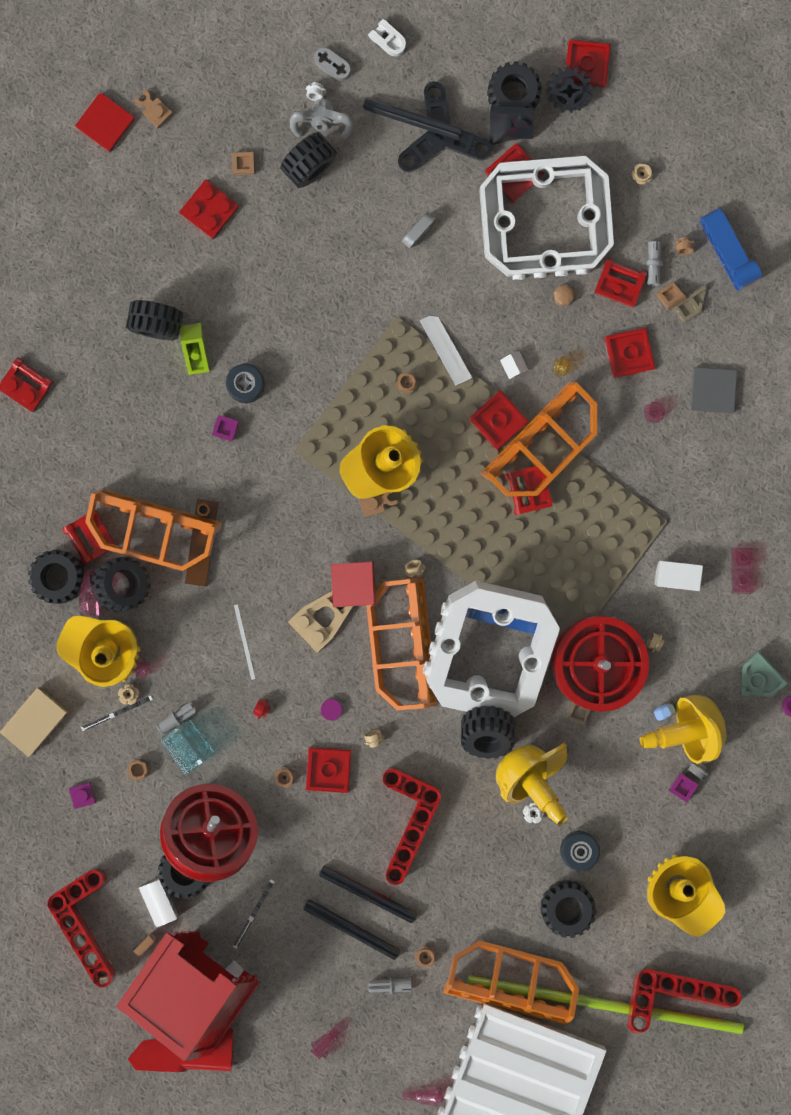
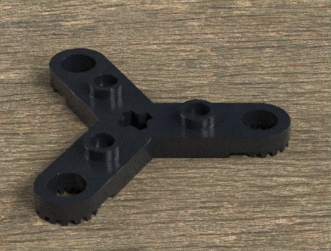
[398,81,492,173]

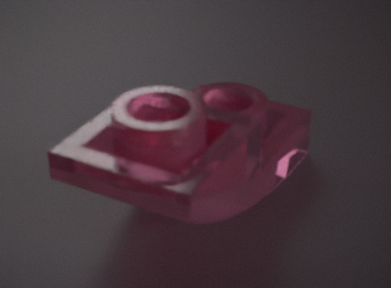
[731,548,755,594]

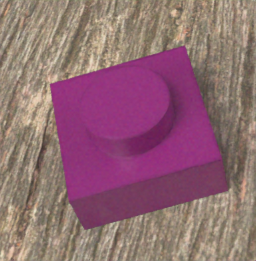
[212,415,239,442]
[668,772,698,802]
[69,782,96,809]

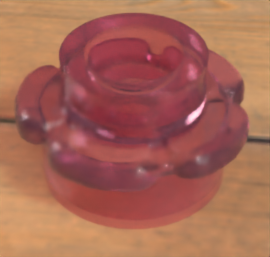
[644,402,665,423]
[133,658,150,678]

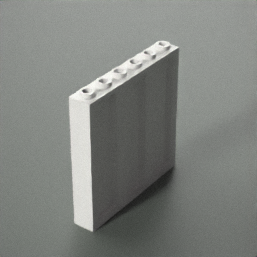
[437,1003,606,1115]

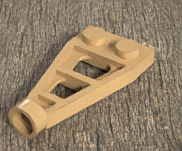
[288,591,353,653]

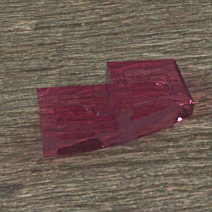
[79,570,99,617]

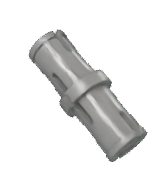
[646,241,663,286]

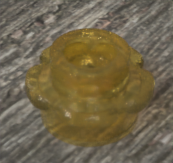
[553,356,570,377]

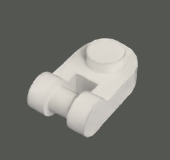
[368,19,406,57]

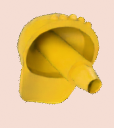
[340,425,423,499]
[56,615,140,687]
[640,695,727,764]
[496,743,567,825]
[646,854,725,937]

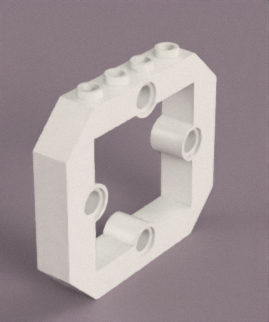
[479,156,614,280]
[423,581,560,717]

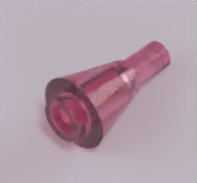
[310,1022,344,1059]
[402,1086,443,1108]

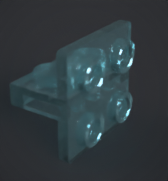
[160,720,214,775]

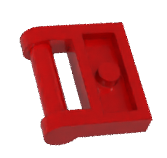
[594,257,647,308]
[0,357,54,413]
[505,466,553,516]
[62,510,116,566]

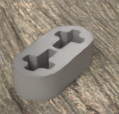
[314,48,351,81]
[402,212,437,249]

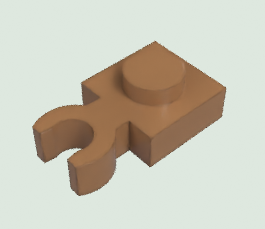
[134,90,173,128]
[358,492,398,518]

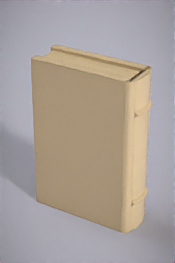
[0,687,69,757]

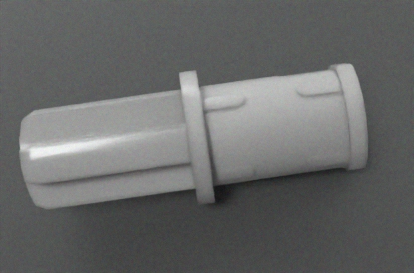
[156,702,197,736]
[368,977,411,995]

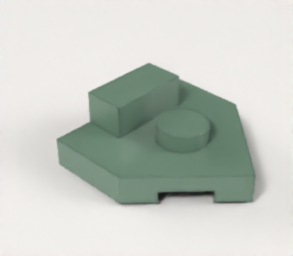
[741,650,788,697]

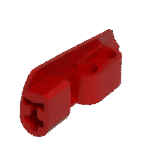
[128,1029,234,1072]

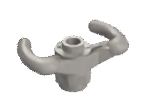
[290,99,353,139]

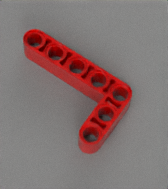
[382,767,441,885]
[47,869,116,988]
[627,969,742,1034]

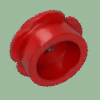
[252,699,270,719]

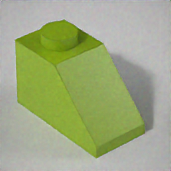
[180,323,209,375]

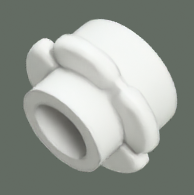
[306,82,326,101]
[523,802,544,823]

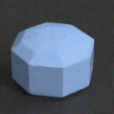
[653,703,676,721]

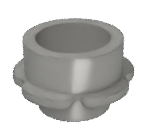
[687,762,708,780]

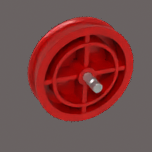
[552,616,649,712]
[160,784,258,882]

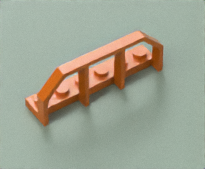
[480,382,597,496]
[85,489,222,571]
[366,578,438,710]
[443,940,579,1025]

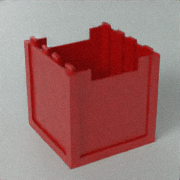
[116,930,261,1061]

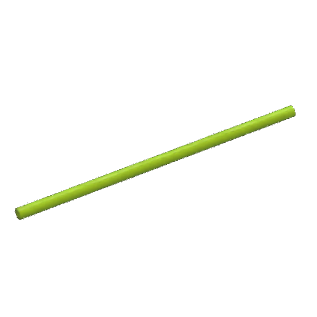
[467,975,744,1034]

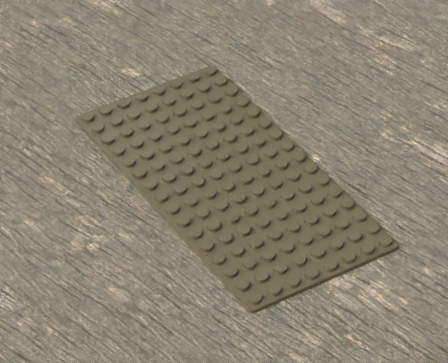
[296,317,667,647]

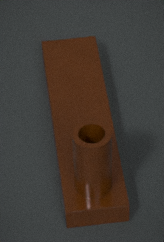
[185,499,219,587]

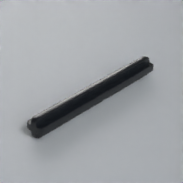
[363,98,463,140]
[319,866,417,923]
[303,900,400,960]

